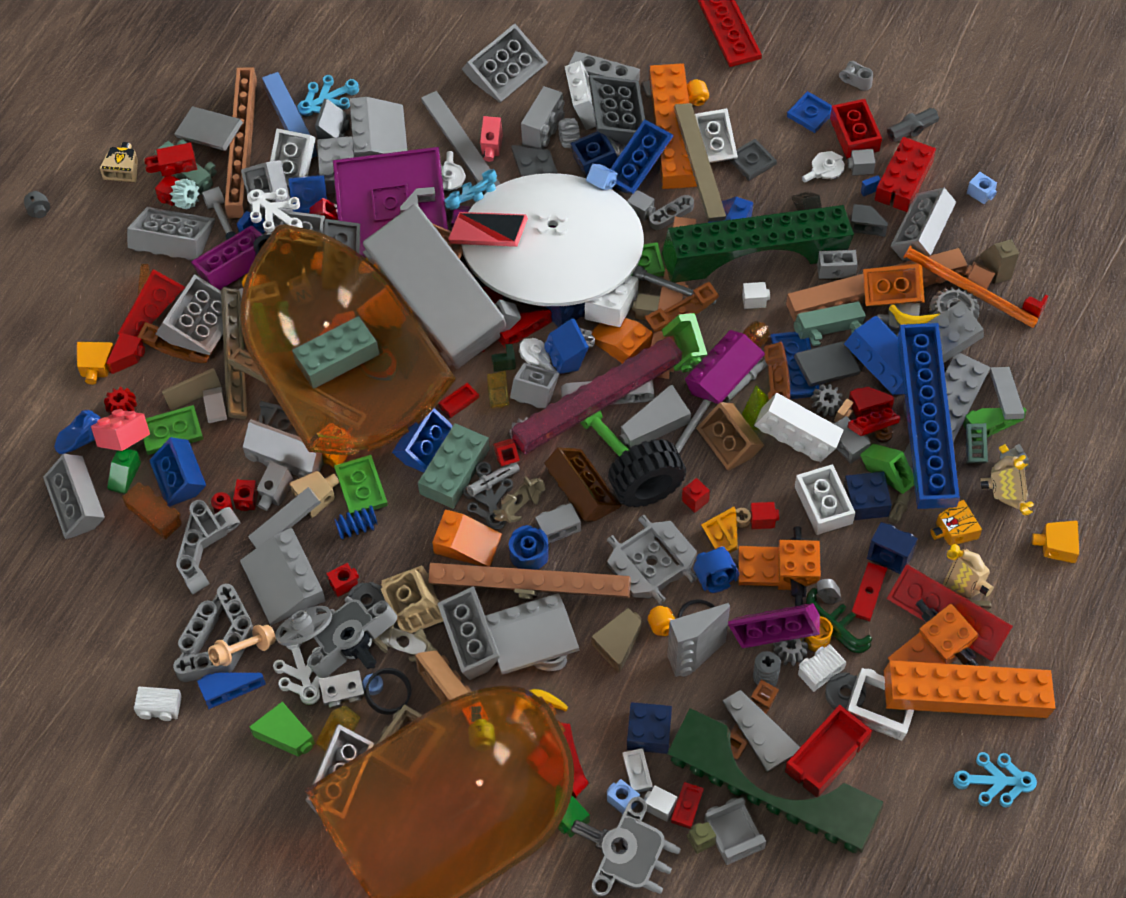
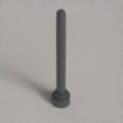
[632,265,716,305]

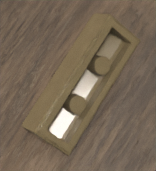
[162,368,221,411]

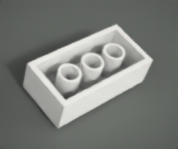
[754,393,843,463]

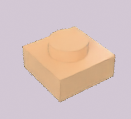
[834,399,853,422]

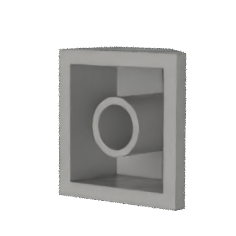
[510,363,559,409]

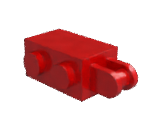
[144,142,197,177]

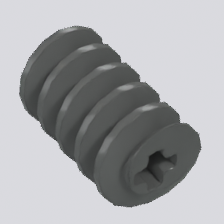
[753,651,781,687]

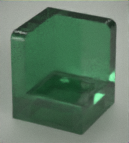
[491,343,516,372]

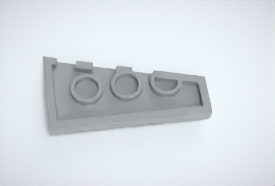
[723,690,800,772]

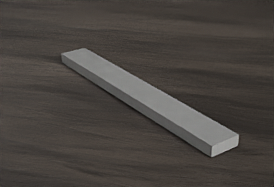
[421,91,500,193]

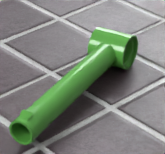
[577,404,628,456]

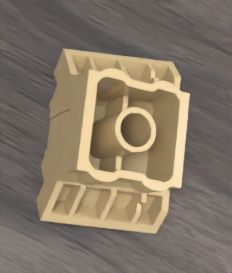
[381,565,443,633]

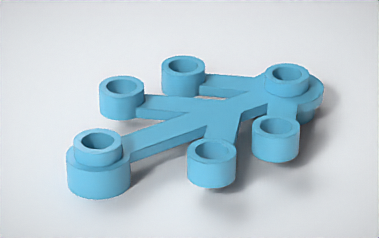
[297,75,359,116]
[444,169,497,210]
[953,752,1037,807]

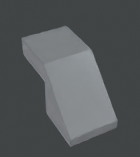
[400,187,435,214]
[203,387,227,423]

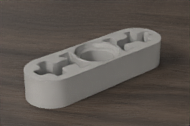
[649,195,694,230]

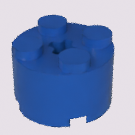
[509,525,549,570]
[693,546,739,593]

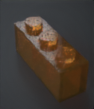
[122,482,182,540]

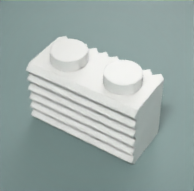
[798,644,846,692]
[134,687,182,721]

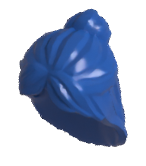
[54,410,101,454]

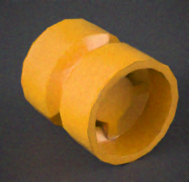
[804,617,833,652]

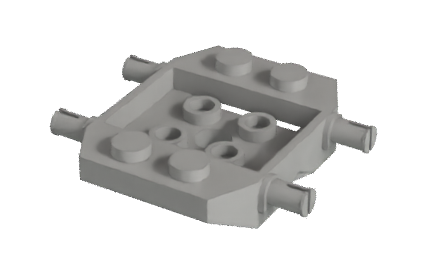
[607,515,697,604]

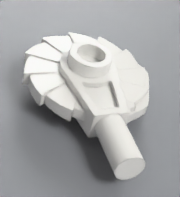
[441,151,466,191]
[802,151,845,183]
[519,338,557,372]

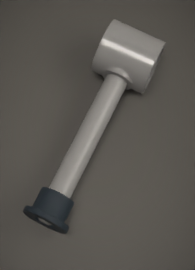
[202,186,236,240]

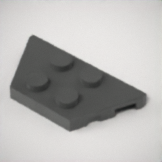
[511,145,558,177]
[259,401,325,439]

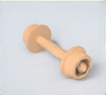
[208,625,276,666]

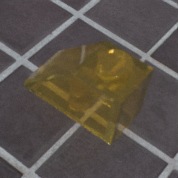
[315,705,361,752]

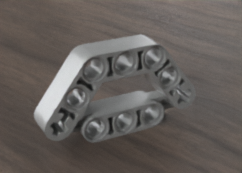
[173,584,253,682]

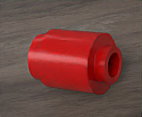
[211,492,233,514]

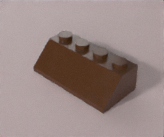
[544,447,622,521]

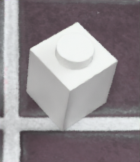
[742,282,770,309]
[644,786,677,822]

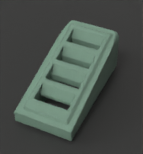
[966,423,988,464]

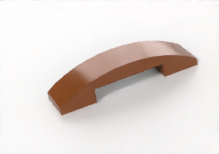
[645,282,719,332]
[138,322,214,363]
[764,341,790,400]
[730,679,779,760]

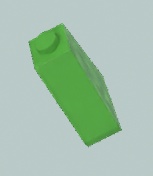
[860,444,914,494]
[250,701,315,757]

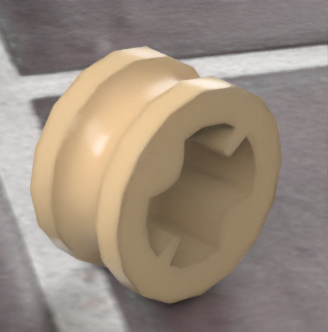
[736,508,751,528]

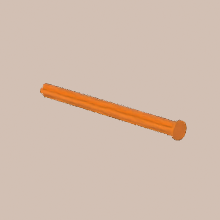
[903,245,1038,328]

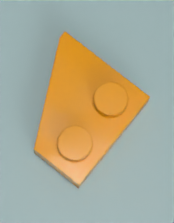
[701,507,738,553]

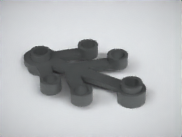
[463,462,517,530]

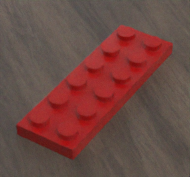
[697,0,762,67]
[886,564,1013,661]

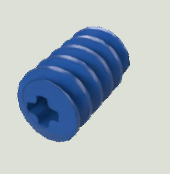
[334,506,378,539]

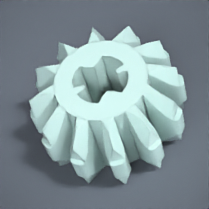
[169,179,200,209]

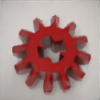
[104,386,137,415]

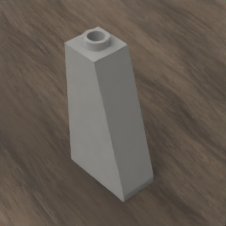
[620,385,691,449]

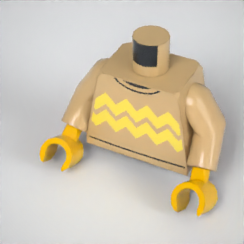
[981,455,1033,515]
[943,544,994,598]

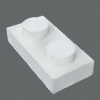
[622,748,653,793]

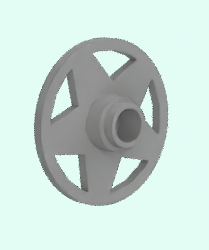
[275,606,332,646]

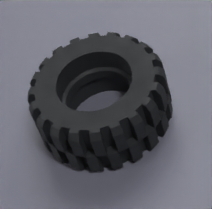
[608,439,686,507]

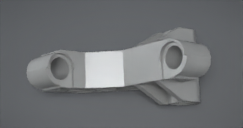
[176,500,241,595]

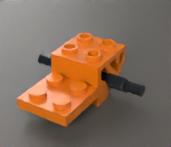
[738,526,821,606]
[888,599,979,666]

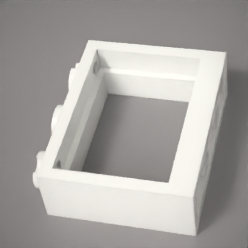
[565,60,596,130]
[846,668,914,741]

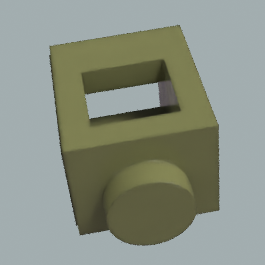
[686,822,716,854]

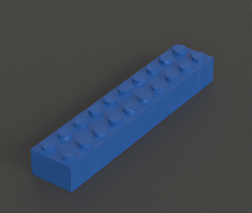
[898,323,960,509]

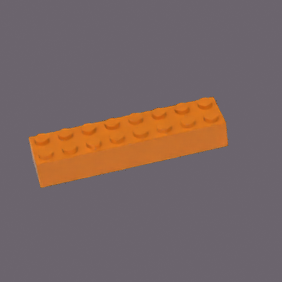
[649,63,697,189]
[884,660,1056,718]

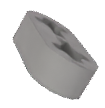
[816,579,841,604]

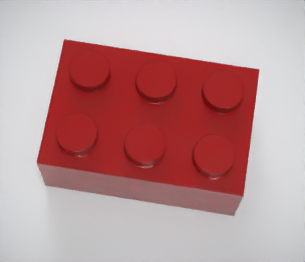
[830,99,882,159]

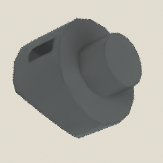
[24,191,51,218]

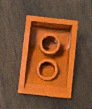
[863,264,925,306]
[591,318,653,368]
[432,509,502,567]

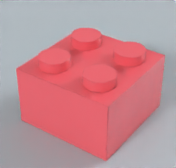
[91,409,150,451]

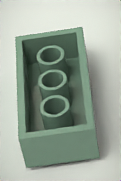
[292,316,380,389]
[418,423,490,509]

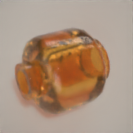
[743,321,770,348]

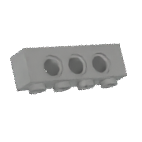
[569,51,640,80]

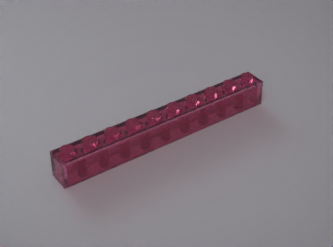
[511,337,682,455]

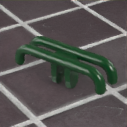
[806,588,872,653]

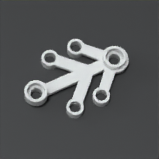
[247,188,303,235]
[273,636,330,705]

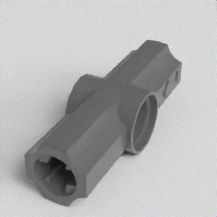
[887,108,939,142]

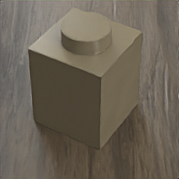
[632,293,660,320]

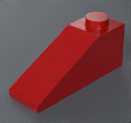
[498,310,552,349]

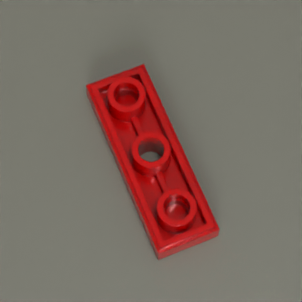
[847,408,900,436]
[852,562,887,622]

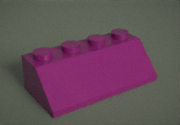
[191,226,263,290]
[685,330,765,404]
[728,603,820,648]

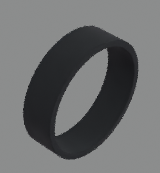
[365,668,412,715]

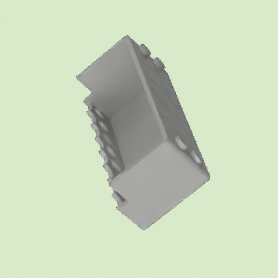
[363,204,507,369]

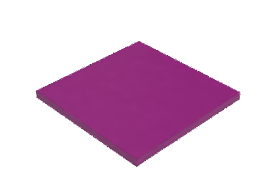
[333,147,448,259]

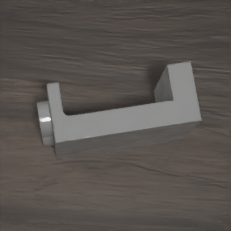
[704,797,766,865]

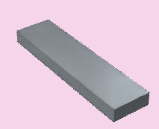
[990,367,1025,419]
[248,487,321,548]

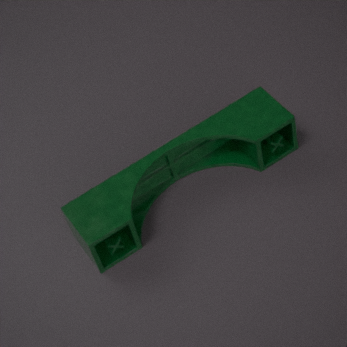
[662,205,854,283]
[667,708,884,854]

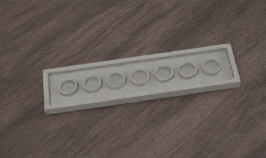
[904,353,991,472]

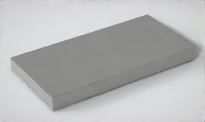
[174,106,243,151]

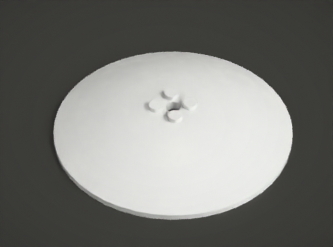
[461,173,644,306]

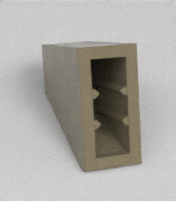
[980,239,1019,284]
[592,608,642,673]

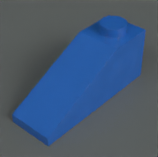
[197,673,266,709]

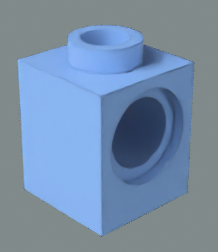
[586,164,618,190]
[967,172,997,204]
[607,779,640,814]

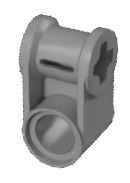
[839,61,873,91]

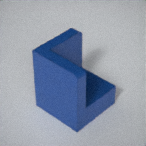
[237,211,265,234]

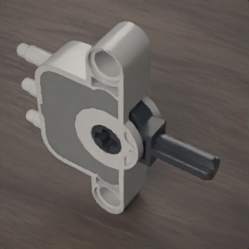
[307,596,397,678]
[571,797,681,897]

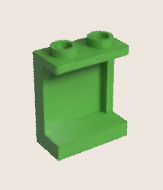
[662,313,707,372]

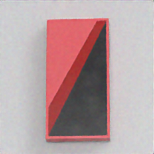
[448,212,528,247]

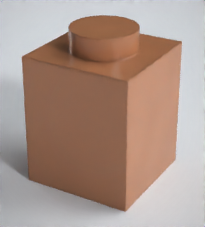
[964,262,995,290]

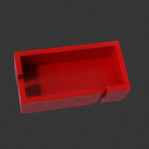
[875,137,936,212]
[785,704,873,798]

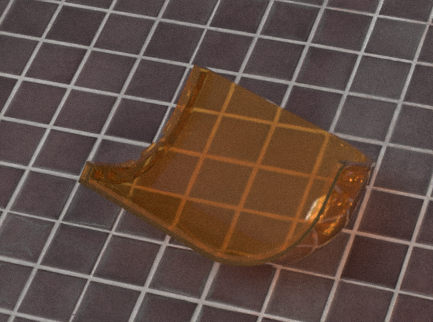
[241,224,456,455]
[305,686,574,898]

